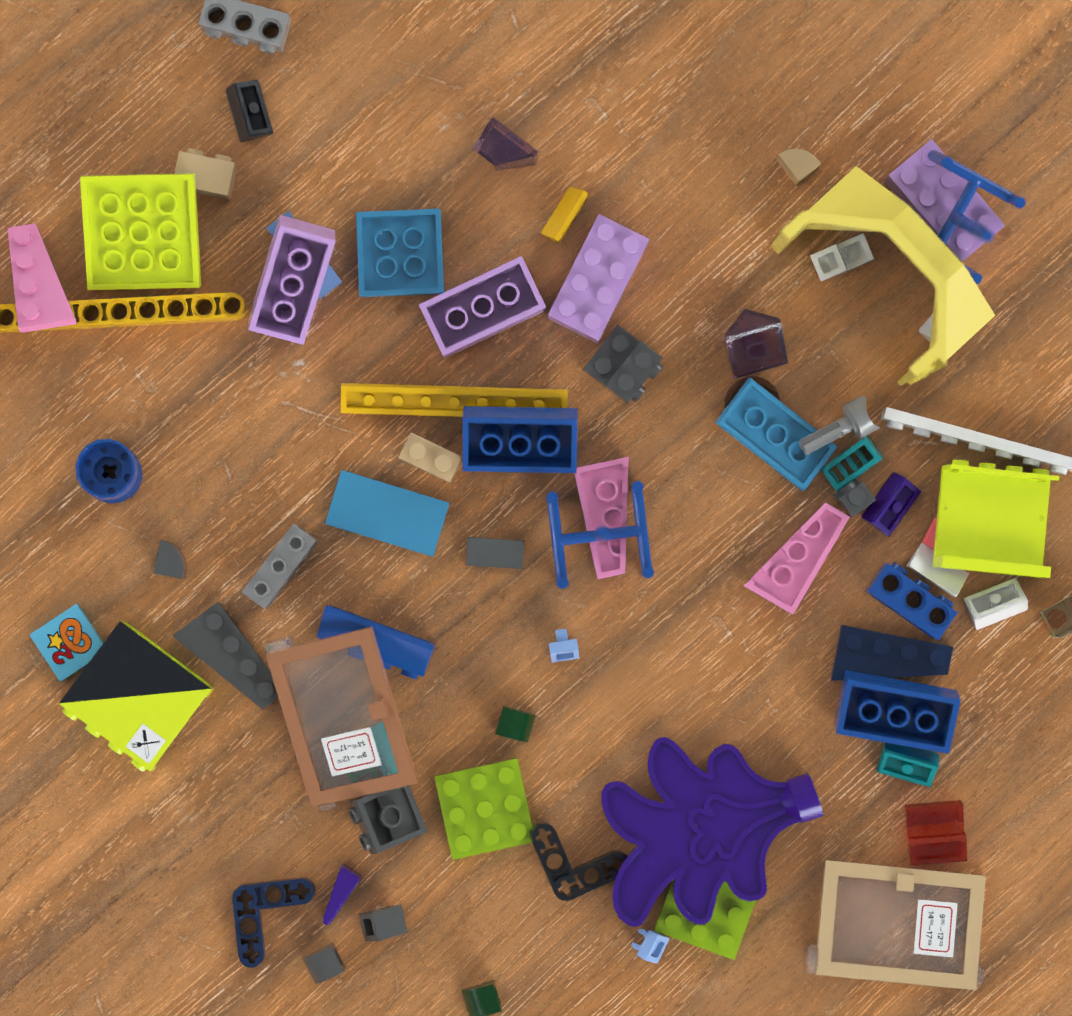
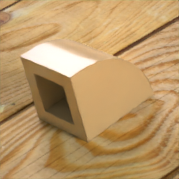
[776,149,822,186]

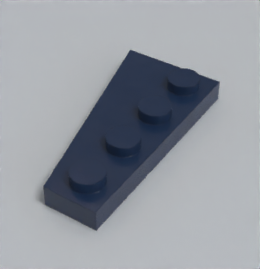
[830,625,953,681]

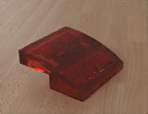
[905,800,967,866]

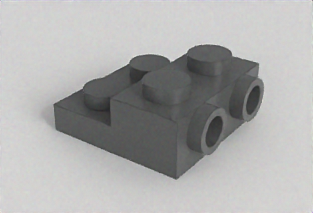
[583,325,663,404]
[348,785,427,855]

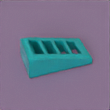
[821,435,884,492]

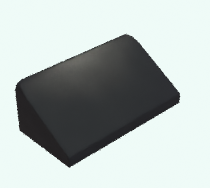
[226,80,273,142]

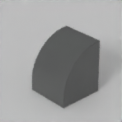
[154,540,187,579]
[359,905,408,941]
[302,942,346,984]

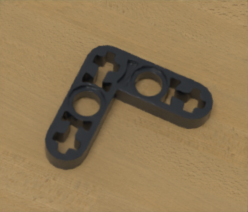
[530,822,628,901]

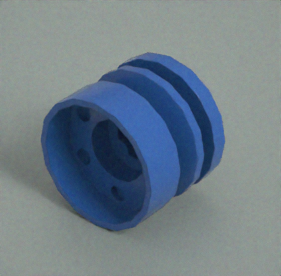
[75,439,143,504]

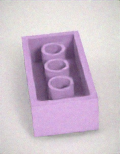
[884,139,1005,262]
[548,214,649,344]
[248,215,336,345]
[419,256,546,359]

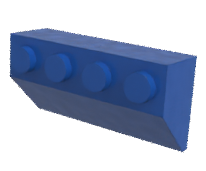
[317,605,436,680]

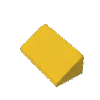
[541,187,588,244]

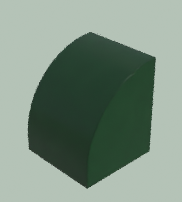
[495,706,536,742]
[461,980,502,1016]

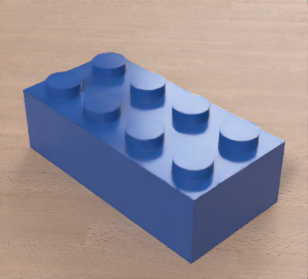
[462,406,578,473]
[834,670,961,754]

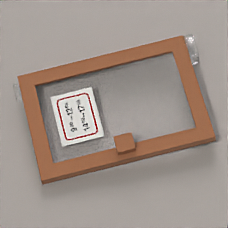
[264,626,418,811]

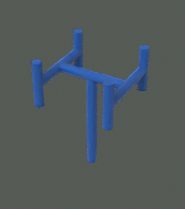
[887,150,1026,284]
[546,481,654,589]

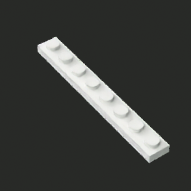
[880,407,1072,475]

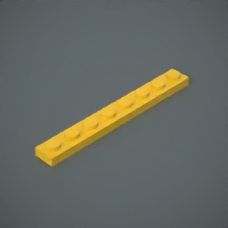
[341,383,568,417]

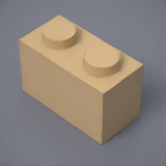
[174,148,238,200]
[399,433,463,484]

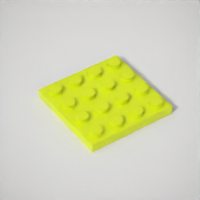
[80,173,201,290]

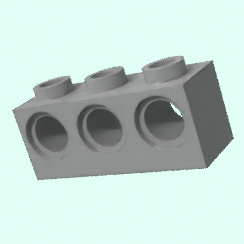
[198,0,292,54]
[242,524,319,609]

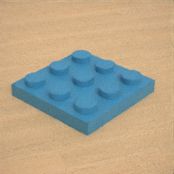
[356,209,444,298]

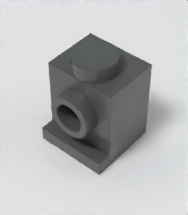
[833,478,876,517]

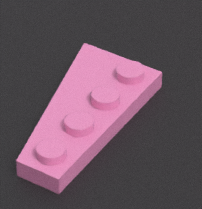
[7,223,77,333]
[574,457,629,579]
[744,502,850,615]

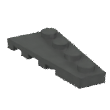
[173,602,278,709]

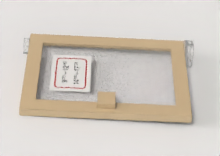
[805,860,986,990]

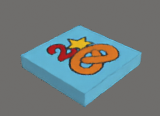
[29,603,104,682]

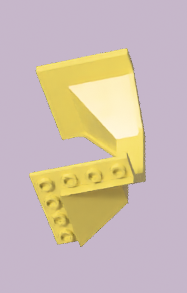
[771,166,995,386]

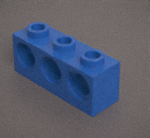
[865,562,958,640]

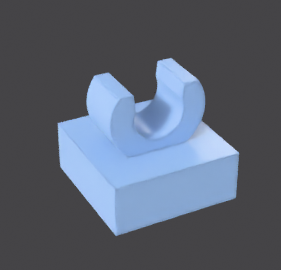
[549,629,579,663]
[631,929,670,963]

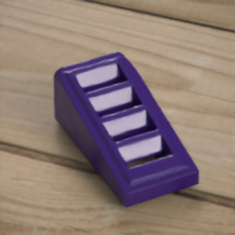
[323,864,362,925]

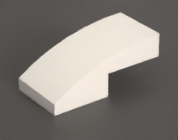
[810,233,875,282]

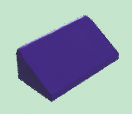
[861,472,922,537]

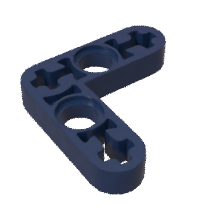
[232,877,315,968]

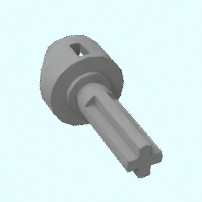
[798,395,880,455]

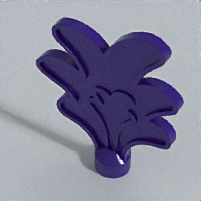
[601,737,824,927]

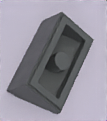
[466,537,524,569]

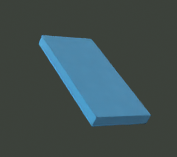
[714,378,838,492]
[325,470,450,557]

